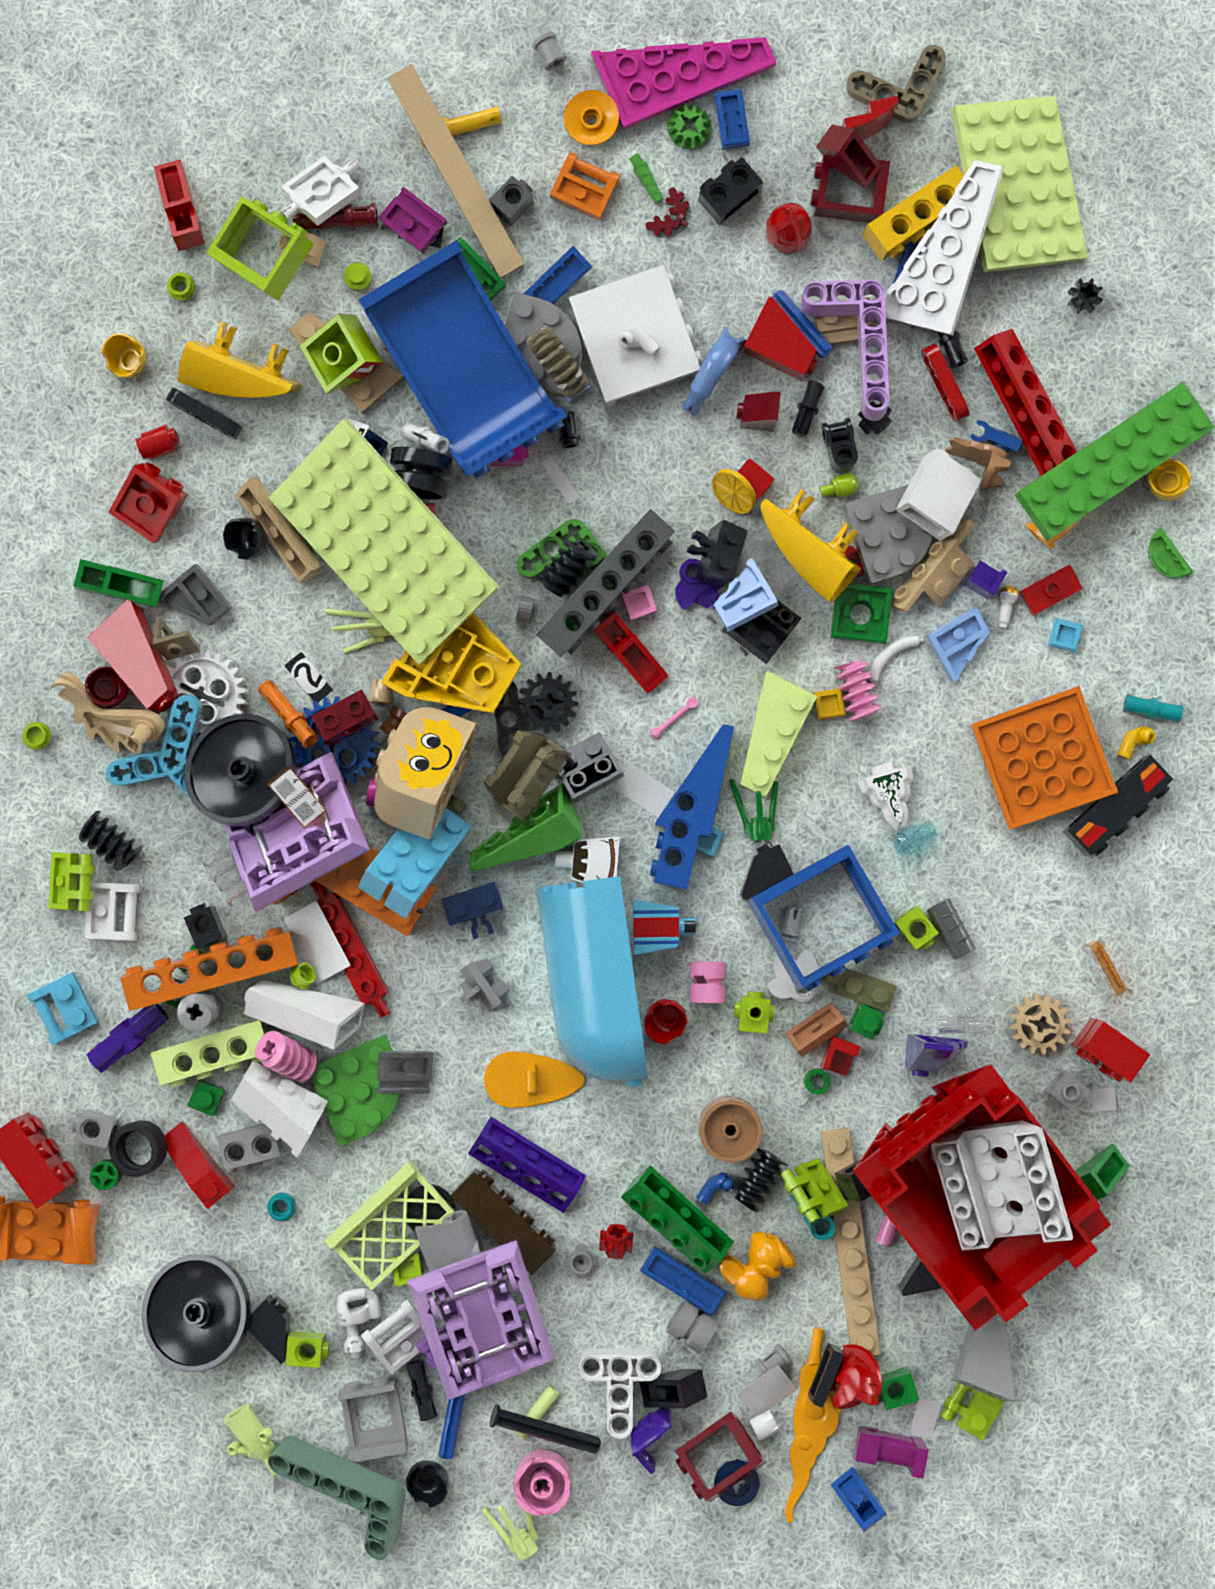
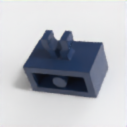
[441,881,505,940]

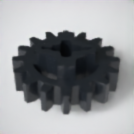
[517,672,579,734]

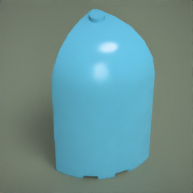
[536,876,648,1087]

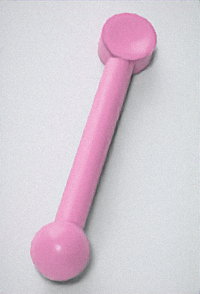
[650,697,698,739]

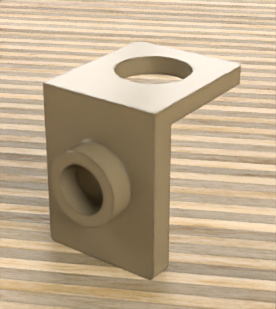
[153,617,201,660]

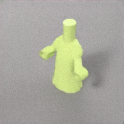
[223,1403,276,1476]

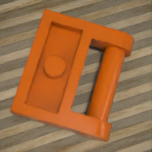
[549,152,621,221]

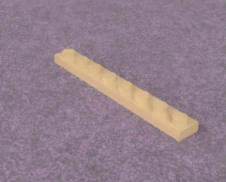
[820,1128,881,1356]

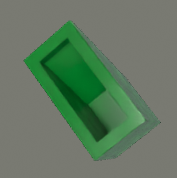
[1075,1144,1130,1200]

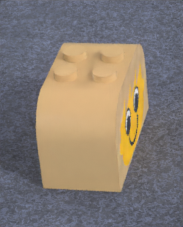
[374,707,476,840]

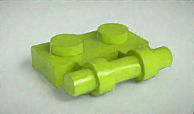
[48,852,95,911]
[781,1158,849,1224]
[940,1383,1004,1441]

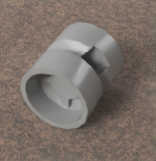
[665,1300,719,1354]

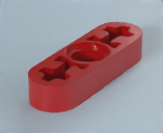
[921,343,970,422]

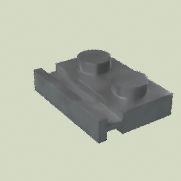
[376,1051,434,1094]

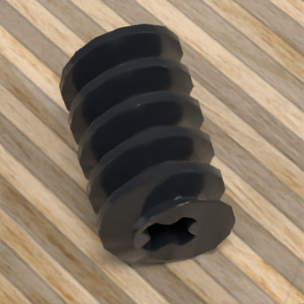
[537,535,598,597]
[79,810,143,871]
[731,1148,789,1213]

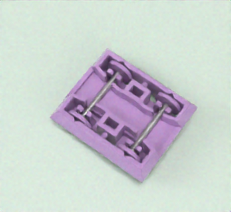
[224,752,370,912]
[407,1240,555,1400]

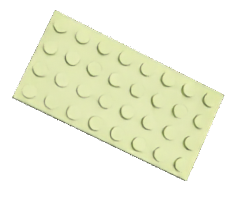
[269,419,499,665]

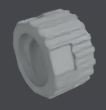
[515,596,535,623]

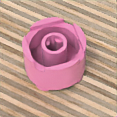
[513,1448,571,1516]

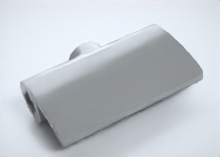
[415,1210,484,1298]

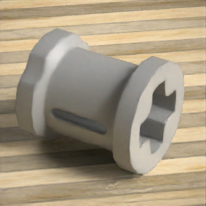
[533,32,567,71]
[756,1343,793,1374]

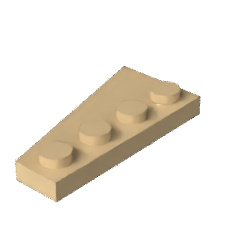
[288,311,404,414]

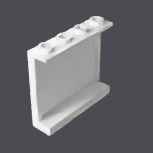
[569,265,703,408]

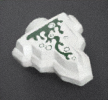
[857,762,914,831]

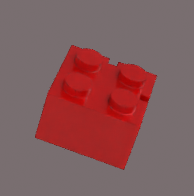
[1071,1018,1151,1083]

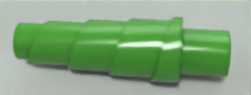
[629,153,663,204]

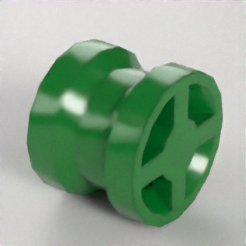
[90,1159,123,1190]

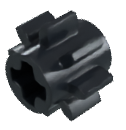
[1067,278,1103,314]
[858,400,892,435]

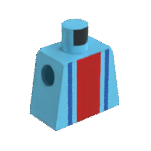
[633,900,696,955]

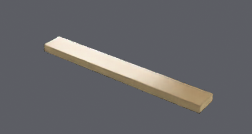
[387,64,524,278]

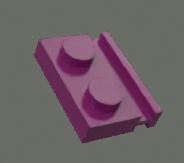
[378,187,448,254]

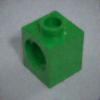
[878,1366,919,1410]

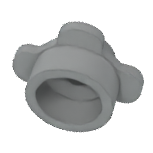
[564,1244,598,1279]

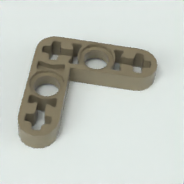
[846,45,946,123]

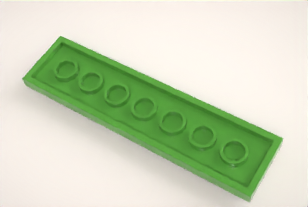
[1015,382,1215,541]

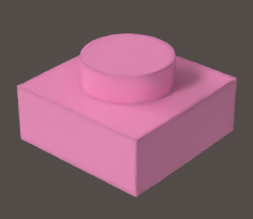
[621,584,657,621]

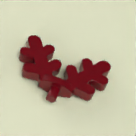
[645,187,690,237]

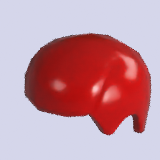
[644,999,688,1045]

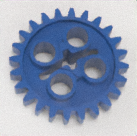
[289,696,381,786]

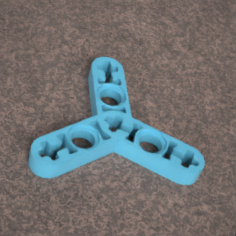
[106,694,201,798]

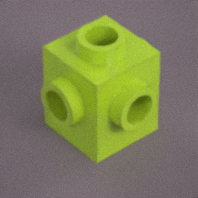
[733,991,775,1034]

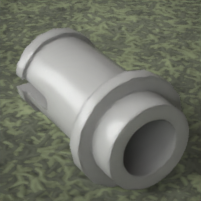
[778,906,803,943]

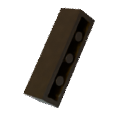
[450,1168,556,1275]

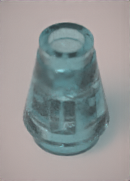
[892,821,936,856]

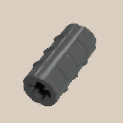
[927,898,976,960]

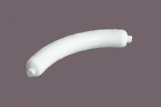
[868,636,923,683]

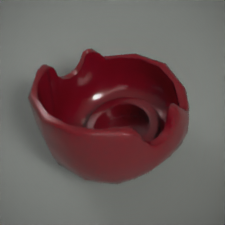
[84,667,128,709]

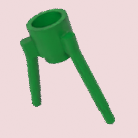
[729,778,779,841]

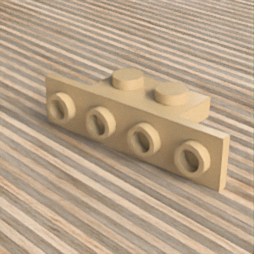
[891,518,975,613]

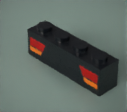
[1062,755,1174,856]

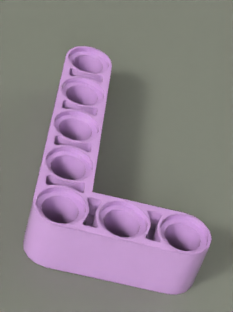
[801,280,890,421]

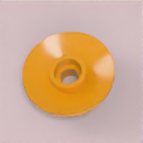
[563,90,619,146]

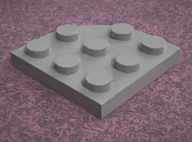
[505,291,583,394]
[842,484,933,585]

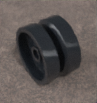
[390,446,453,500]

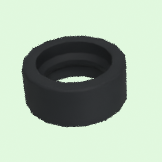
[109,1120,167,1177]

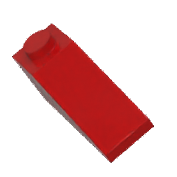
[165,1121,236,1209]

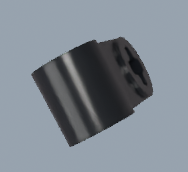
[821,417,858,475]

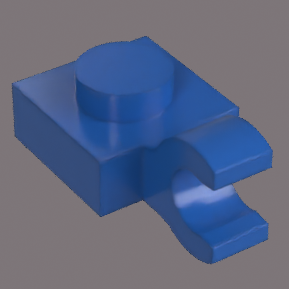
[970,420,1022,453]

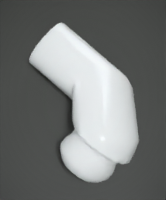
[618,329,661,357]

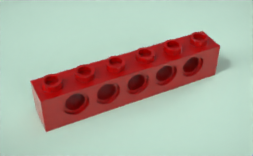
[974,328,1077,476]

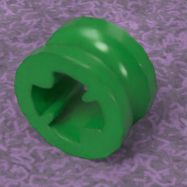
[804,1068,830,1095]

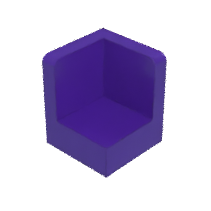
[964,560,1008,600]

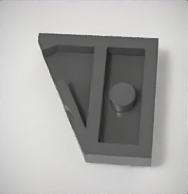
[158,564,232,625]

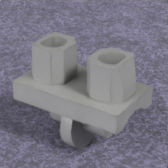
[459,958,510,1011]

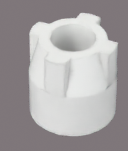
[749,1410,779,1441]

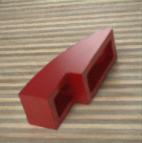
[154,159,205,251]
[593,610,669,694]

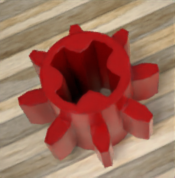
[599,1224,633,1259]

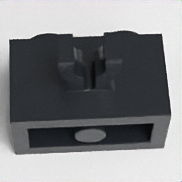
[686,519,748,589]

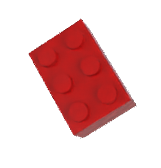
[0,1112,78,1209]

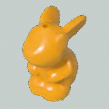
[720,1232,798,1301]

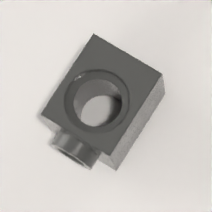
[489,176,534,226]

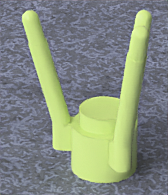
[325,609,391,654]
[482,1505,539,1560]

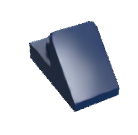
[830,1467,887,1532]

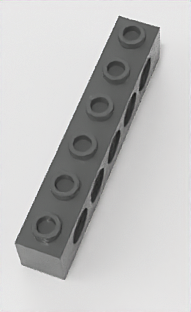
[536,508,675,657]

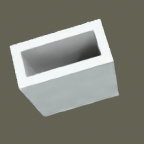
[896,448,981,541]

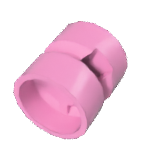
[690,962,726,1003]

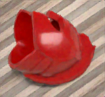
[766,203,812,254]
[830,1344,882,1409]

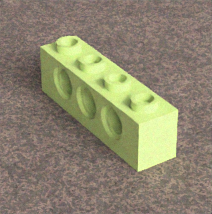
[151,1020,268,1088]

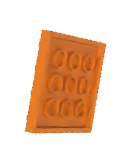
[971,686,1118,830]

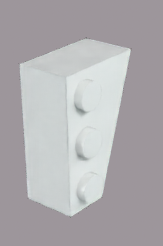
[231,1061,328,1158]

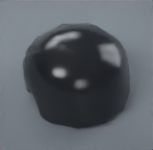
[223,517,267,560]
[406,1460,449,1508]

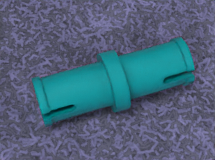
[1123,694,1183,723]

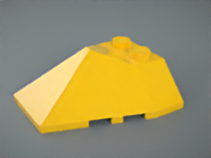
[381,613,522,714]

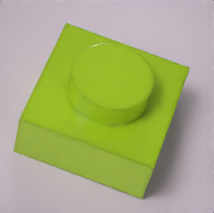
[391,1252,423,1286]

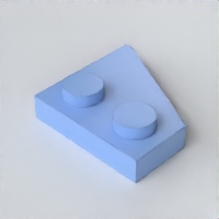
[714,558,778,632]
[926,607,990,682]

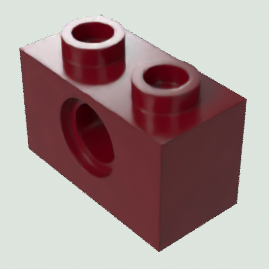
[311,689,379,747]

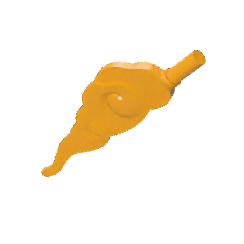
[785,1327,843,1523]

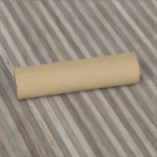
[235,477,323,584]

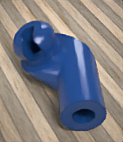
[696,1172,734,1205]

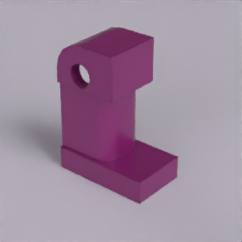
[853,1426,929,1479]

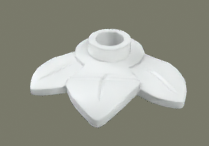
[767,949,818,1002]

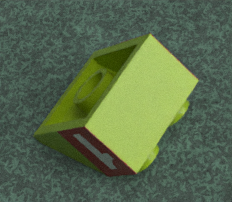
[299,313,384,394]

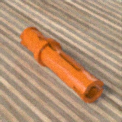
[258,680,319,748]

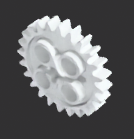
[164,650,249,740]

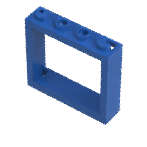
[747,844,899,991]

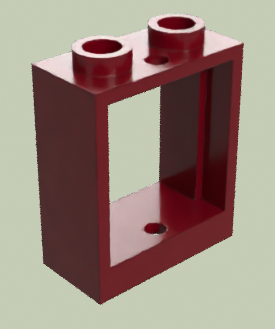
[810,156,890,223]
[675,1412,767,1502]

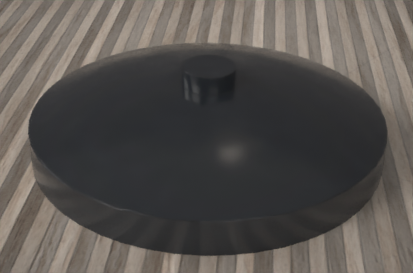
[184,714,296,826]
[141,1254,251,1372]

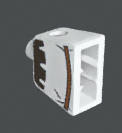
[555,837,620,883]

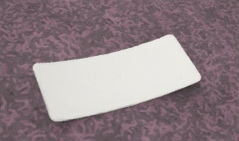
[910,1399,942,1436]

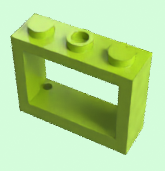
[206,196,314,301]

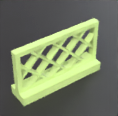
[324,1161,455,1290]

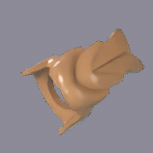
[945,437,1011,490]

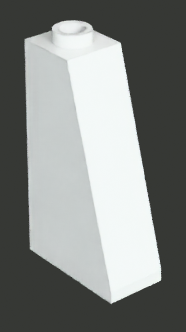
[244,979,365,1050]

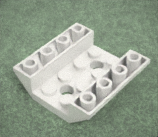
[931,1120,1073,1250]

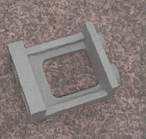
[337,1376,408,1463]

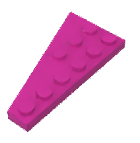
[591,37,776,130]

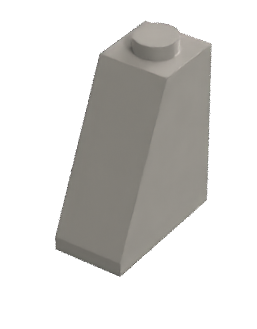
[952,1315,1015,1402]

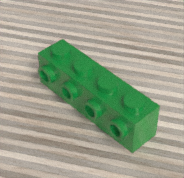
[621,1165,734,1274]

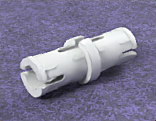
[402,422,449,454]

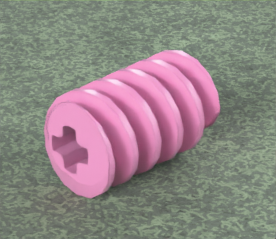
[834,660,882,722]
[255,1031,317,1083]

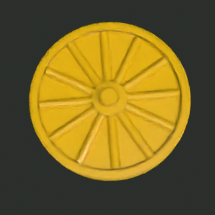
[711,469,756,514]

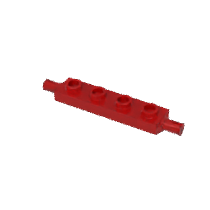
[310,881,391,1019]

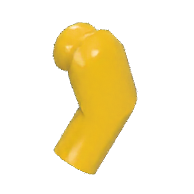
[1117,726,1156,760]

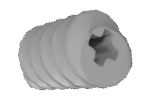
[177,991,223,1030]

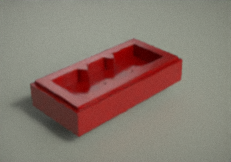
[1019,564,1083,616]

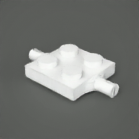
[280,156,361,226]

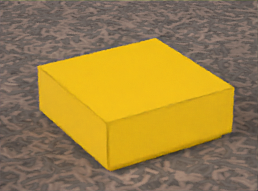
[813,688,846,720]

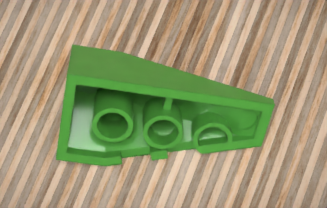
[469,784,582,871]

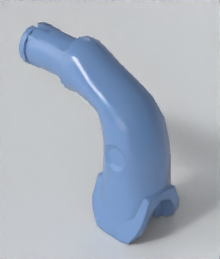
[682,327,747,415]

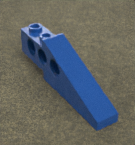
[649,724,734,890]

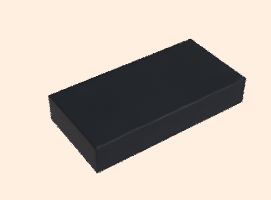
[807,1343,844,1408]

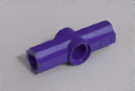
[86,1003,169,1073]

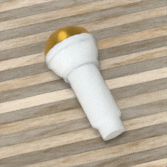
[998,585,1019,628]

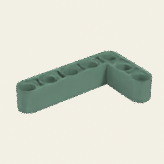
[268,1436,406,1560]

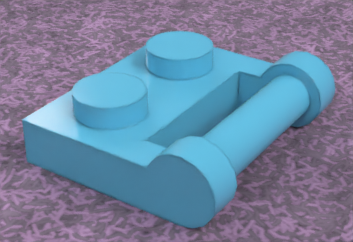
[27,972,99,1046]

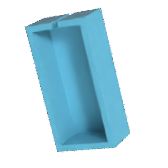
[358,808,471,919]

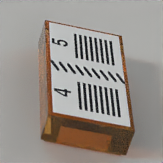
[267,765,327,829]
[1084,940,1126,996]

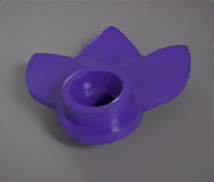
[675,559,719,610]

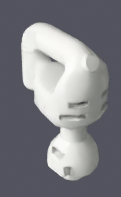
[336,1287,381,1358]

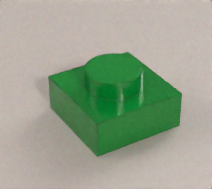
[187,1079,225,1117]

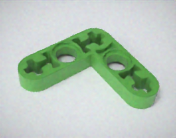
[517,519,614,590]

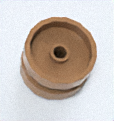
[698,1095,763,1163]

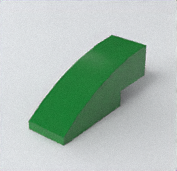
[73,559,164,608]

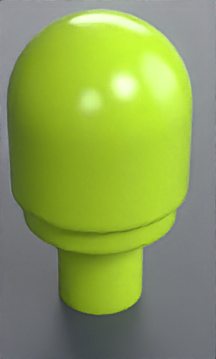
[819,473,859,498]

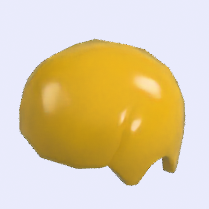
[101,333,147,378]
[1147,459,1191,501]

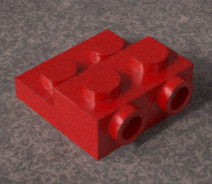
[108,462,188,544]

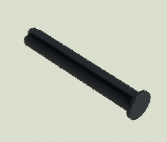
[489,1404,601,1454]

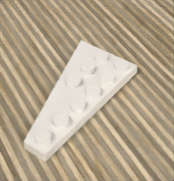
[885,160,1004,336]

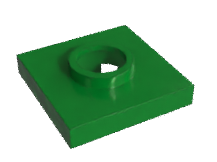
[830,583,893,645]

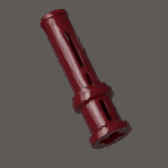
[292,202,379,230]

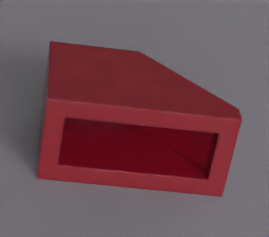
[816,124,882,188]
[736,391,781,432]

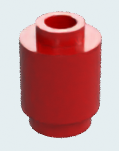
[135,424,180,460]

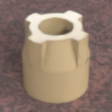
[369,679,393,705]

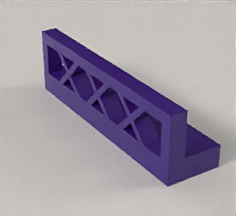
[468,1117,586,1213]

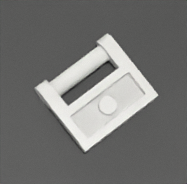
[85,882,140,941]
[361,1299,426,1374]

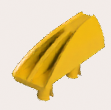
[177,321,301,398]
[760,489,861,603]

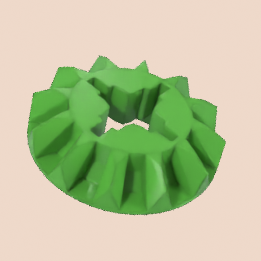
[667,104,711,149]

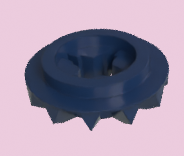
[714,1458,760,1506]

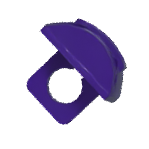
[631,1408,672,1474]

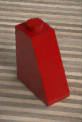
[743,296,818,382]

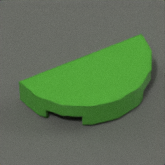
[1148,528,1194,578]

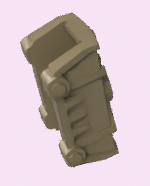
[484,730,571,823]

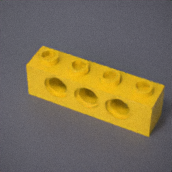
[862,165,964,261]

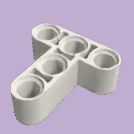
[579,1349,661,1439]

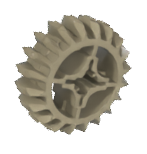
[527,326,590,399]

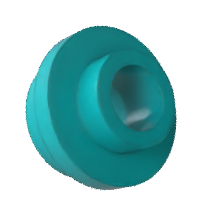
[267,1192,296,1221]

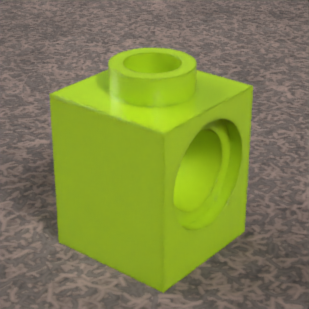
[893,906,939,951]
[286,1331,330,1368]

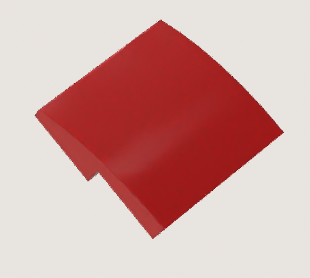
[842,96,898,140]

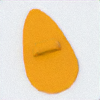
[484,1051,585,1108]

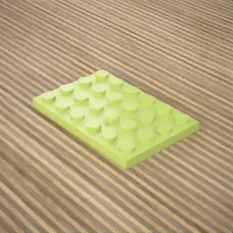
[951,96,1088,273]

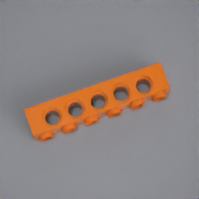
[120,927,298,1011]

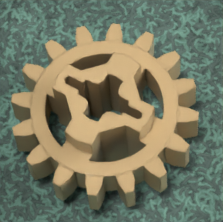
[1008,993,1071,1055]

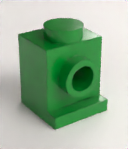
[847,1002,885,1040]

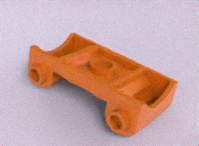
[0,1195,100,1265]

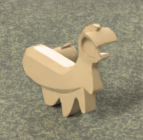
[50,672,165,753]

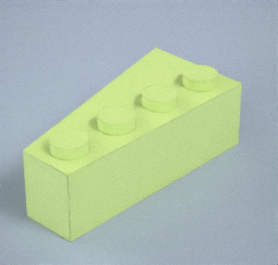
[739,671,817,798]

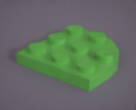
[311,1034,400,1146]

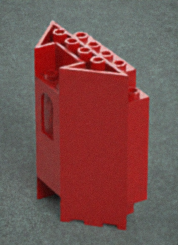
[853,1064,1111,1331]

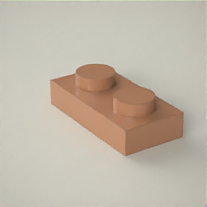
[785,1002,848,1057]

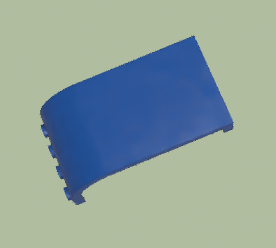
[358,241,567,479]

